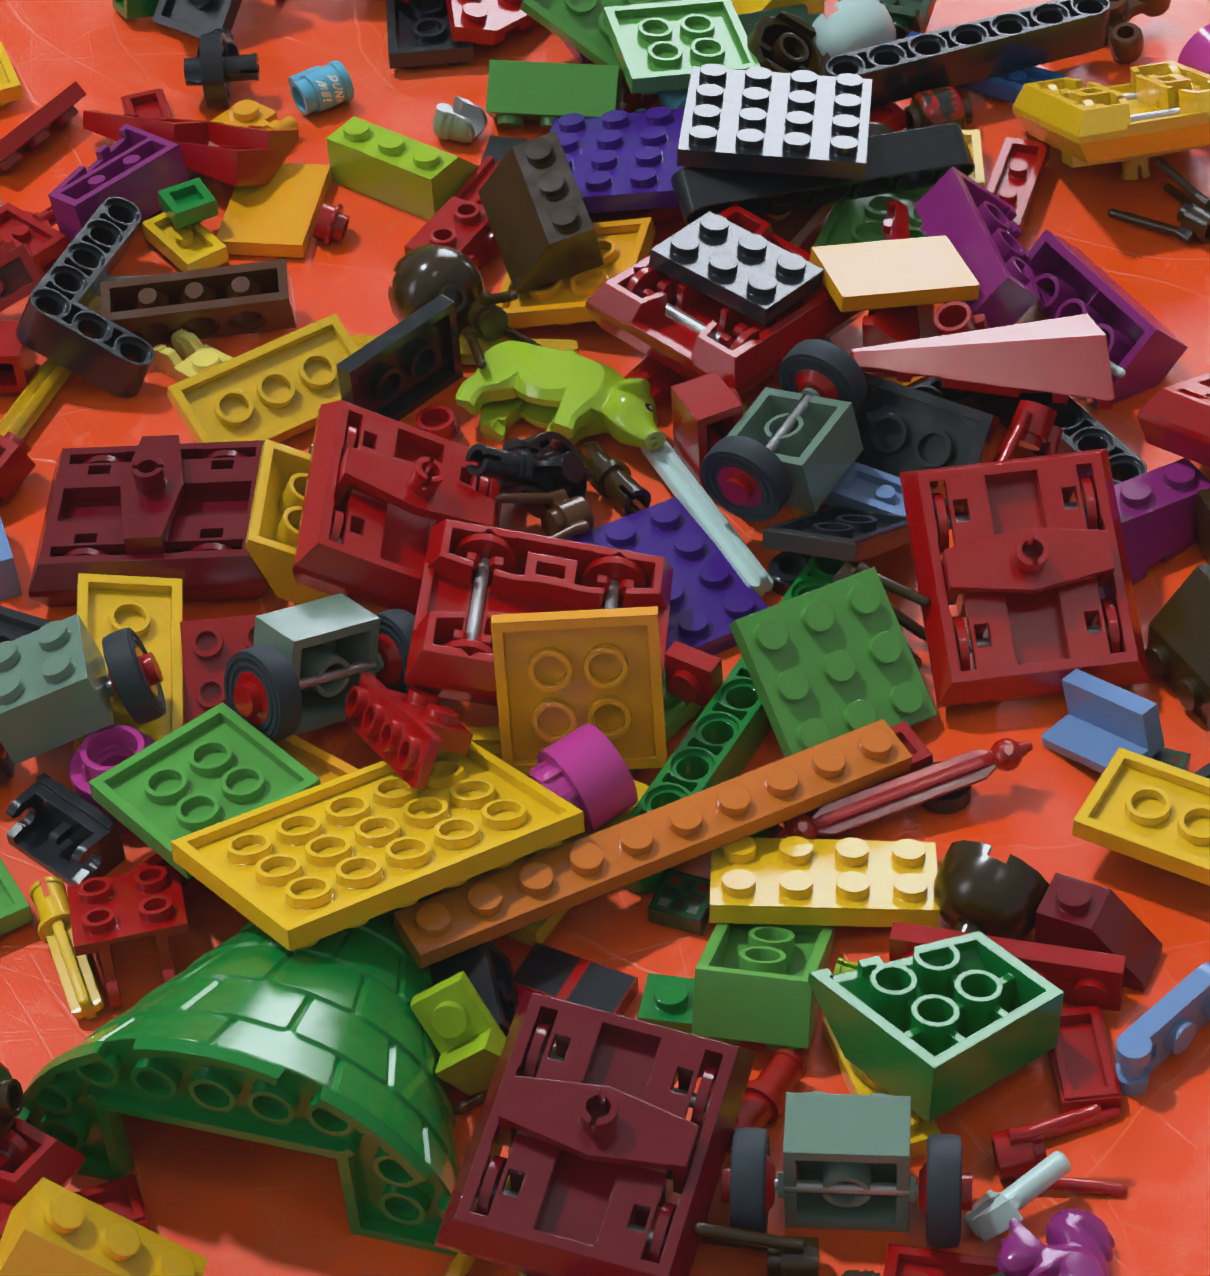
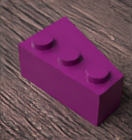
[48,124,189,244]

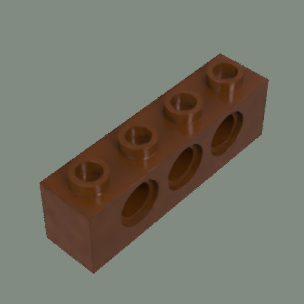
[100,259,297,345]

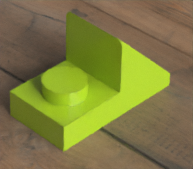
[410,971,506,1096]

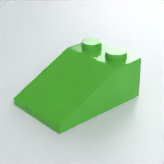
[691,923,836,1051]

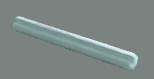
[641,440,773,598]

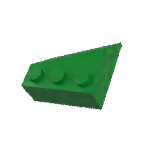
[808,931,1064,1123]

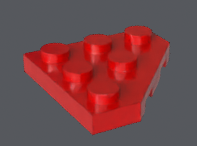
[446,0,537,45]

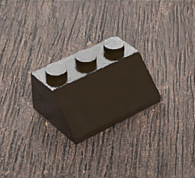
[478,131,604,295]
[1145,562,1210,731]

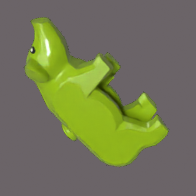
[456,341,666,451]

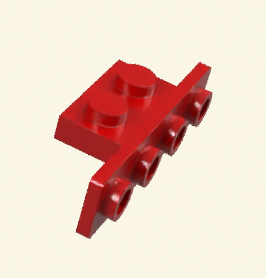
[345,672,473,791]

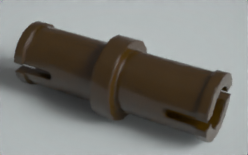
[577,441,651,516]

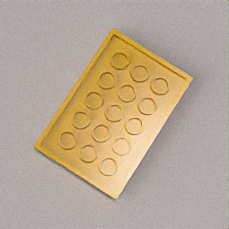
[171,741,585,951]

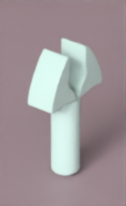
[963,1151,1071,1241]

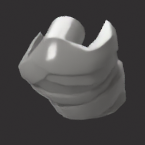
[432,95,488,144]

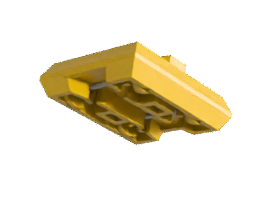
[1012,61,1210,180]

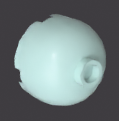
[812,0,896,58]

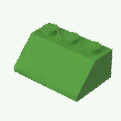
[486,60,628,129]

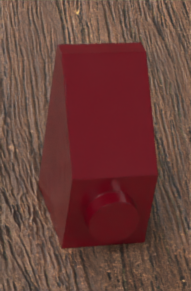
[1034,872,1163,992]

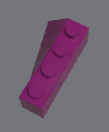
[914,166,1040,328]
[1024,229,1188,407]
[1073,458,1210,599]

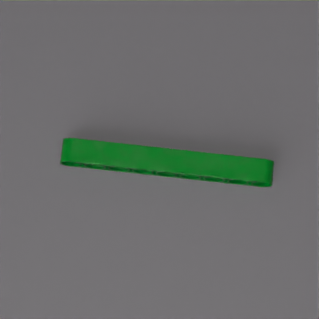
[624,556,859,894]

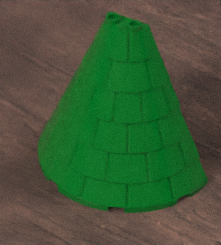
[17,894,461,1256]

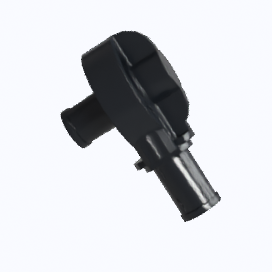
[184,28,260,107]
[465,431,594,519]

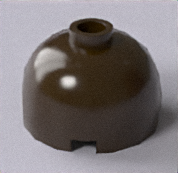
[747,12,831,76]
[388,244,485,334]
[933,840,1050,940]

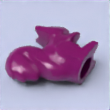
[996,1209,1115,1276]

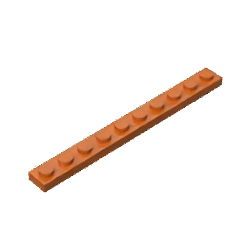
[393,719,913,969]

